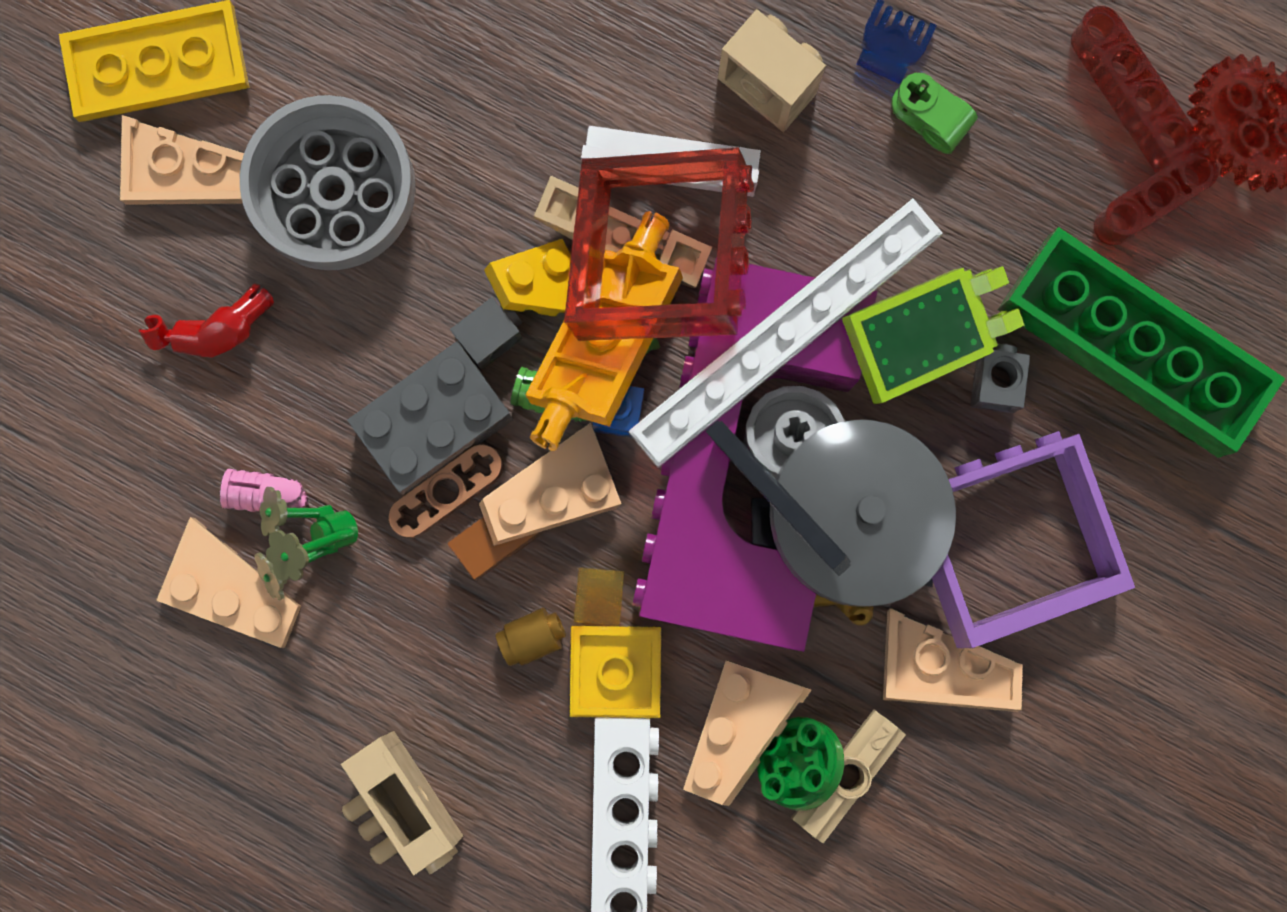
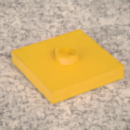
[570,626,661,718]

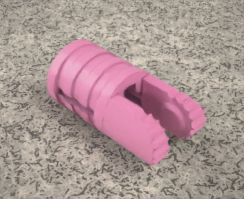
[220,469,309,512]

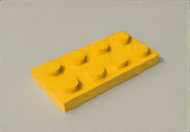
[59,0,250,122]

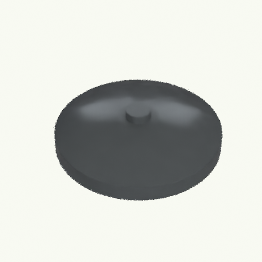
[770,420,956,607]

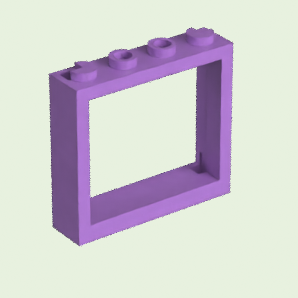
[932,431,1135,648]

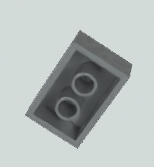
[347,341,514,496]

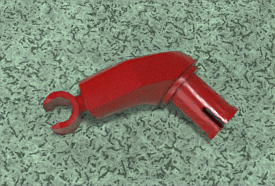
[139,284,274,358]

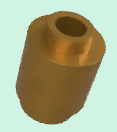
[496,607,566,666]

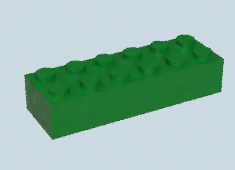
[997,227,1286,458]

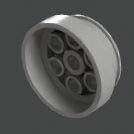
[240,95,416,270]

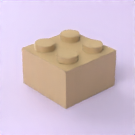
[718,9,826,133]

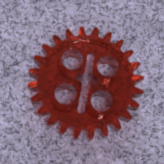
[1187,54,1287,193]

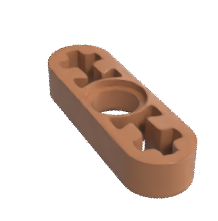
[389,445,503,538]

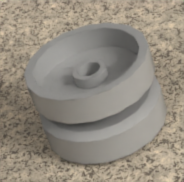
[743,386,845,479]

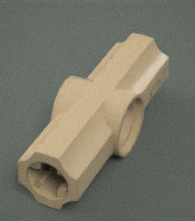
[791,710,906,843]

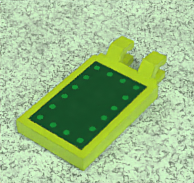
[842,266,1025,404]

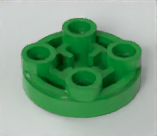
[757,717,844,811]

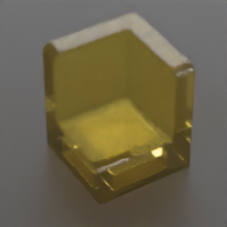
[574,568,624,626]

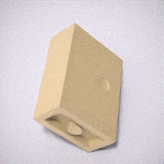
[341,731,463,876]

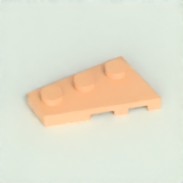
[156,517,301,648]
[683,661,811,806]

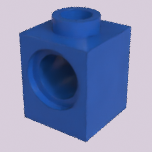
[593,386,644,438]

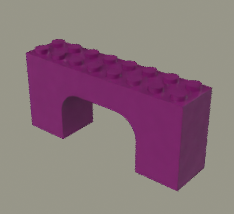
[632,257,878,652]

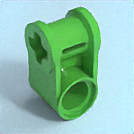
[891,72,978,154]

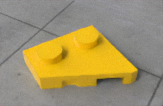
[484,239,584,316]

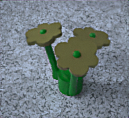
[254,486,358,600]

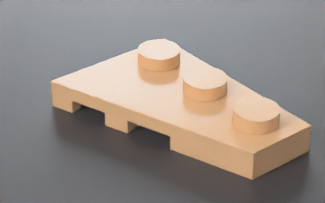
[120,115,244,205]
[479,423,621,546]
[883,608,1023,712]

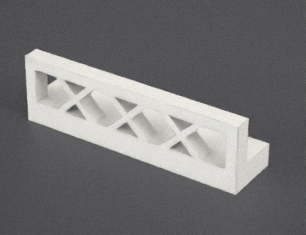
[581,126,761,197]

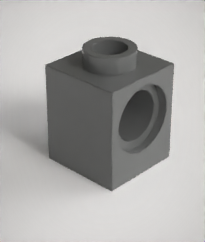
[450,297,523,371]
[970,344,1030,413]

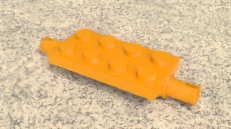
[525,211,683,451]

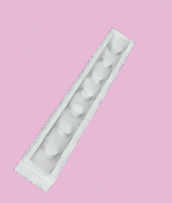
[629,199,943,468]

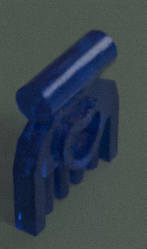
[856,0,937,84]

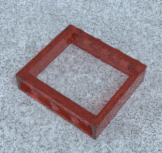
[564,147,754,341]

